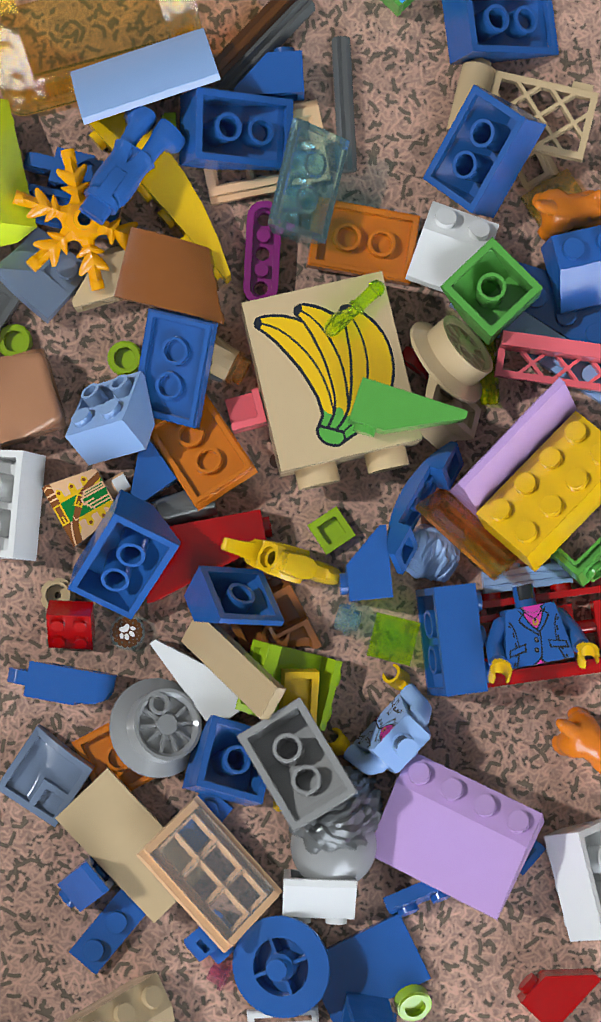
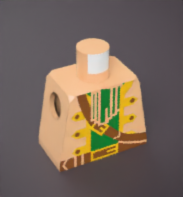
[42,468,132,548]

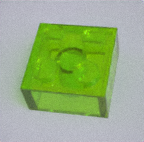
[366,612,420,666]

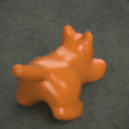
[532,189,601,241]
[552,706,601,774]

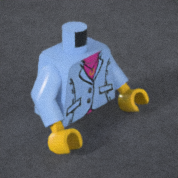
[326,664,432,775]

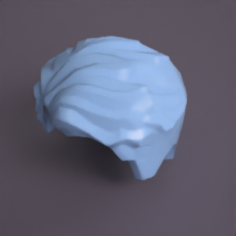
[406,524,460,582]

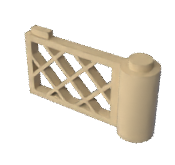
[446,58,599,163]

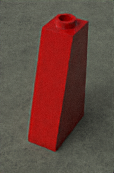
[146,509,273,603]

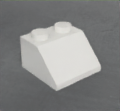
[405,201,499,293]
[282,869,357,925]

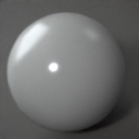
[290,830,377,882]

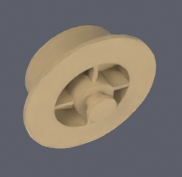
[410,315,493,404]

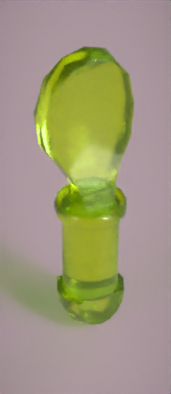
[324,280,385,337]

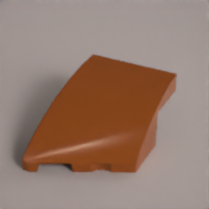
[114,227,225,325]
[230,561,322,651]

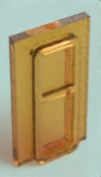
[415,489,519,580]

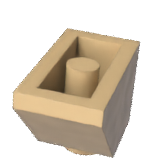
[72,246,125,313]

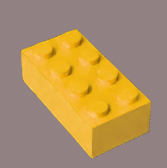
[476,411,601,572]

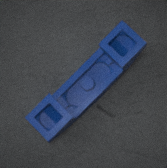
[387,441,464,575]

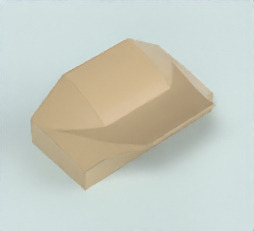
[420,374,482,449]

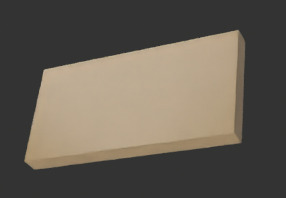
[55,767,206,923]

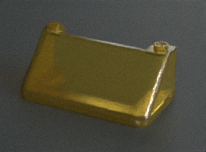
[0,0,202,116]

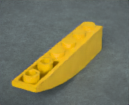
[89,112,232,284]

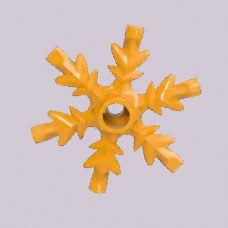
[12,148,138,291]

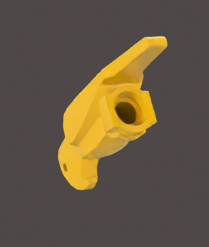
[221,537,341,585]

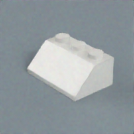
[0,450,46,561]
[544,819,601,942]

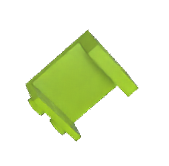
[235,639,342,731]

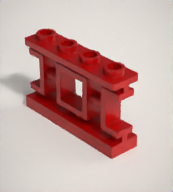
[479,578,601,688]

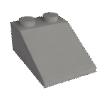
[237,697,358,832]

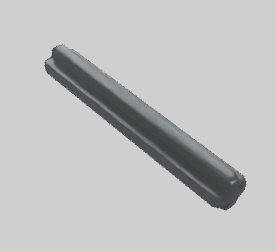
[212,0,316,92]
[332,36,357,174]

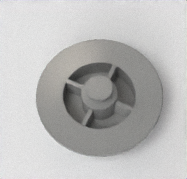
[109,678,204,778]

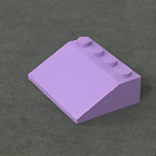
[449,377,579,519]
[375,753,544,920]

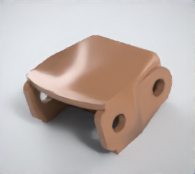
[0,348,67,449]

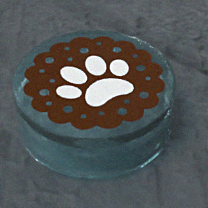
[110,616,146,650]

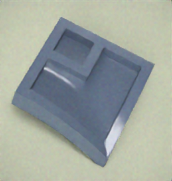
[0,227,88,324]
[0,724,95,827]

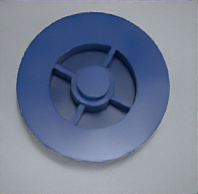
[232,915,330,1018]

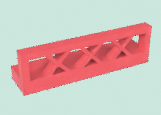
[494,330,601,392]

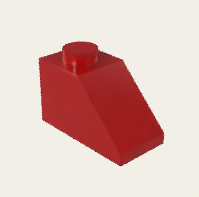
[517,968,601,1022]

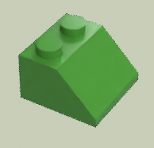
[440,237,543,346]

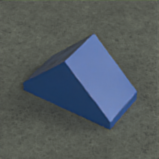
[131,440,178,502]

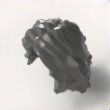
[288,765,383,854]

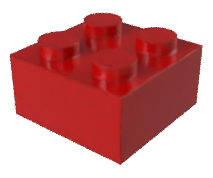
[46,600,95,650]

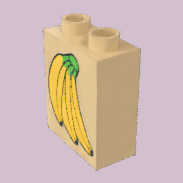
[241,271,423,491]

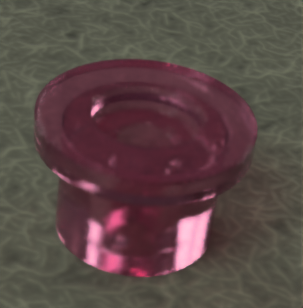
[206,962,233,991]

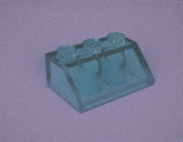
[268,118,350,244]

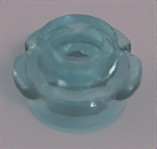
[334,602,362,636]

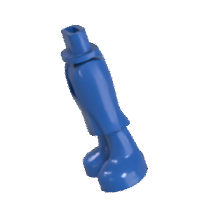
[79,106,186,225]

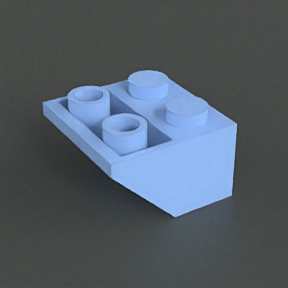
[65,371,155,465]

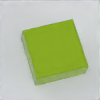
[307,506,356,555]

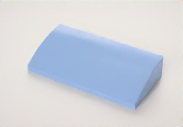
[70,28,221,125]

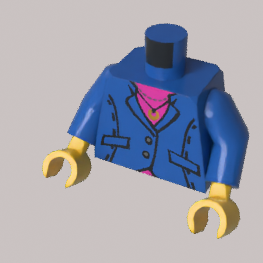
[485,583,600,683]

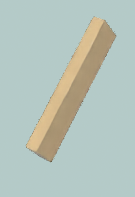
[181,620,286,720]

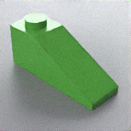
[348,377,468,437]

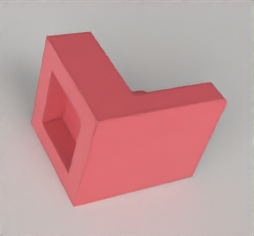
[225,388,267,434]

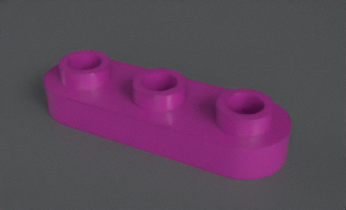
[243,201,282,301]

